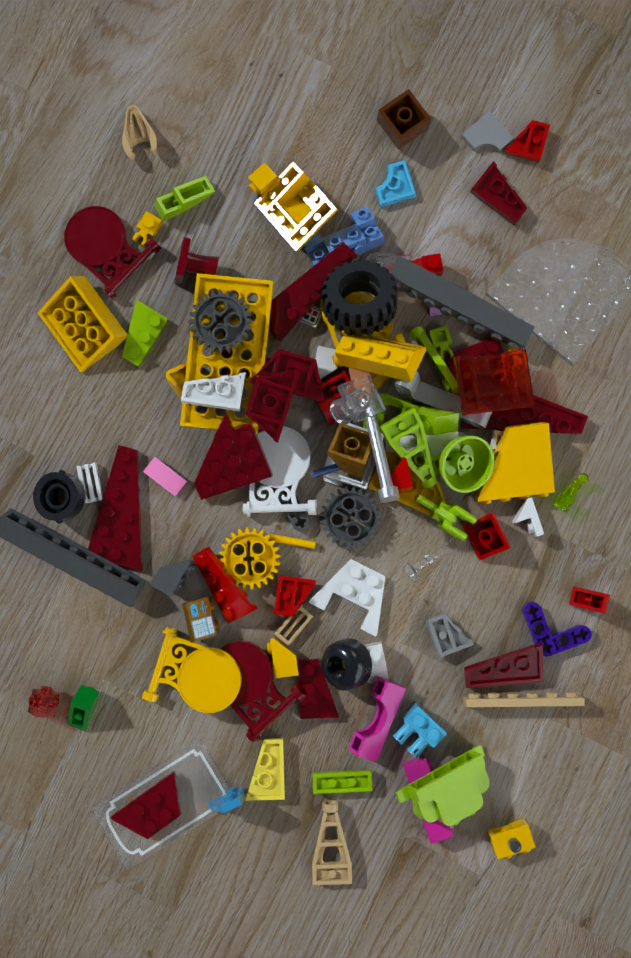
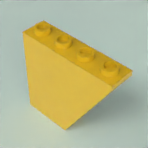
[474,422,555,504]

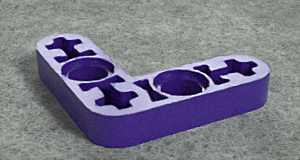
[522,602,592,657]

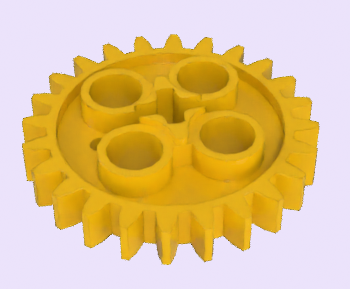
[219,526,281,590]

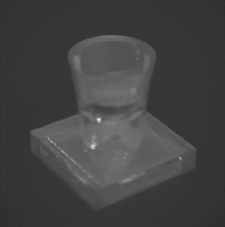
[330,375,386,424]

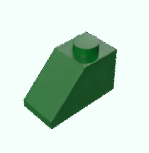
[68,685,99,731]

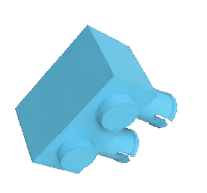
[393,702,447,759]

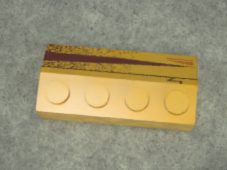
[335,334,426,382]

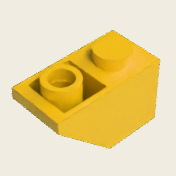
[267,637,299,679]

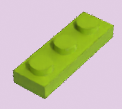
[312,769,372,794]

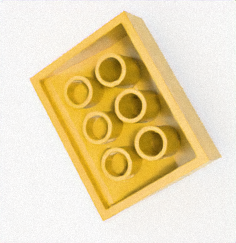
[37,276,128,373]

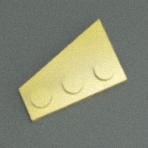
[245,738,285,801]

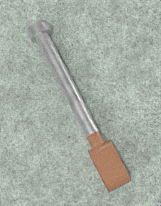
[348,367,400,503]

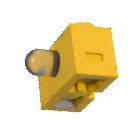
[487,818,536,860]

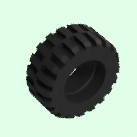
[322,259,397,336]

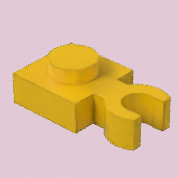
[133,211,163,247]

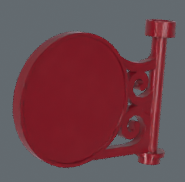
[64,206,162,298]
[221,640,308,742]

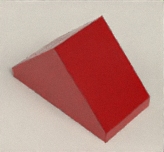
[569,586,610,614]

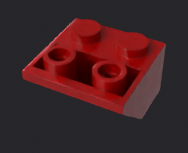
[316,371,362,426]

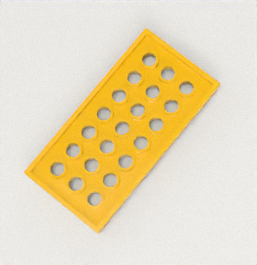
[180,273,274,434]

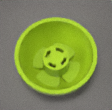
[439,435,494,493]

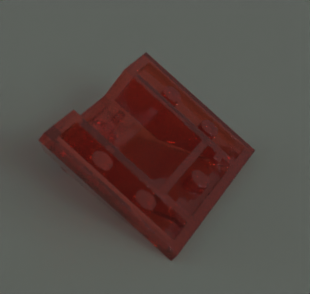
[453,349,535,416]

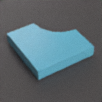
[375,160,416,208]

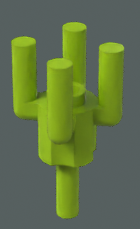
[414,493,477,541]

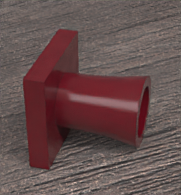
[175,237,219,286]

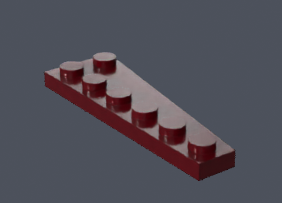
[253,242,358,341]

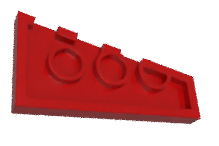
[192,547,258,624]

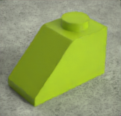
[417,406,460,435]

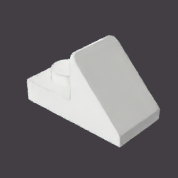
[512,497,544,537]

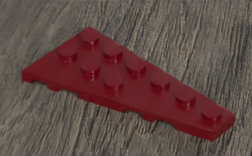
[88,445,143,571]

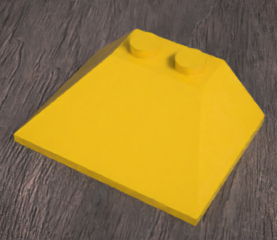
[254,162,338,252]

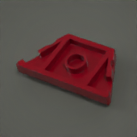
[251,349,324,403]
[246,369,300,443]
[110,771,181,839]

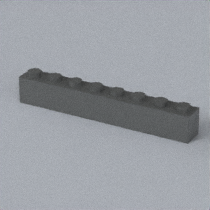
[390,256,535,351]
[0,508,146,607]

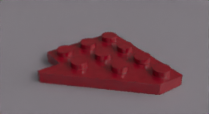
[194,413,273,500]

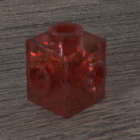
[28,686,60,718]

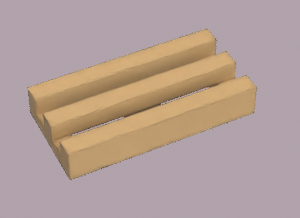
[274,606,314,646]

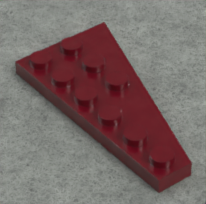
[460,375,588,435]

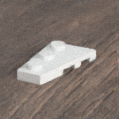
[181,372,246,412]

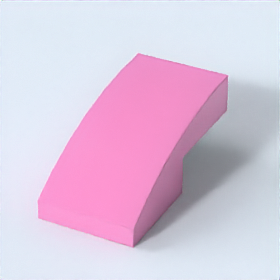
[143,457,187,496]

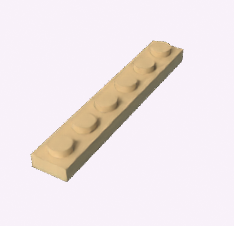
[463,692,585,707]

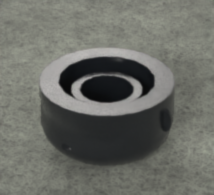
[33,470,86,524]
[322,638,372,691]

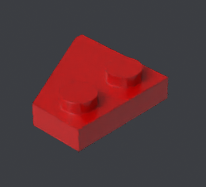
[504,120,550,162]
[274,575,316,617]

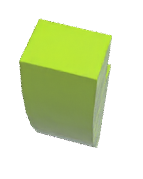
[154,176,215,222]

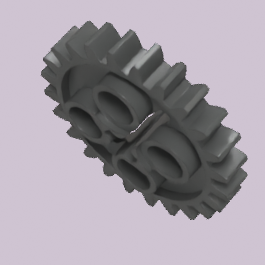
[188,289,253,354]
[320,486,382,549]

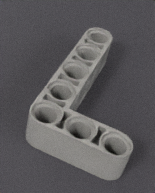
[395,371,492,429]

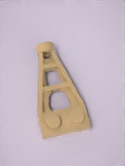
[312,800,352,885]

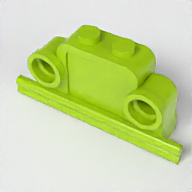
[395,745,489,826]

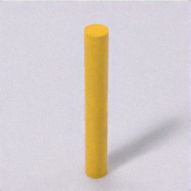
[259,532,316,549]

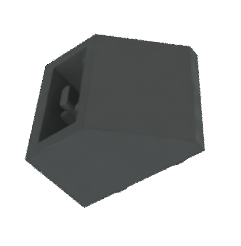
[150,560,196,597]

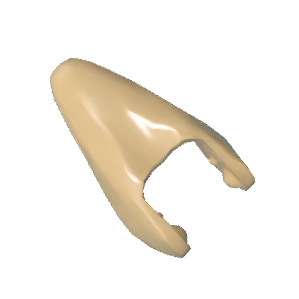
[122,105,157,161]

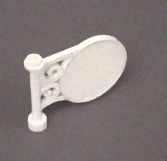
[243,426,317,517]

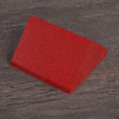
[391,457,413,494]
[462,512,511,561]

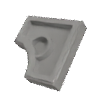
[461,111,514,152]

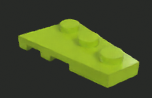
[122,299,169,368]

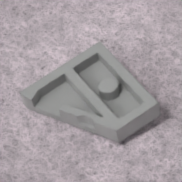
[426,614,474,657]

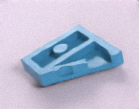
[207,787,245,814]

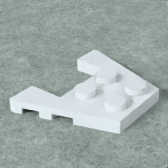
[309,559,385,637]

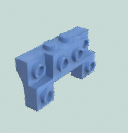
[303,206,385,267]

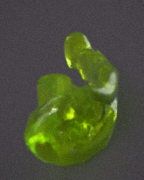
[553,473,589,512]

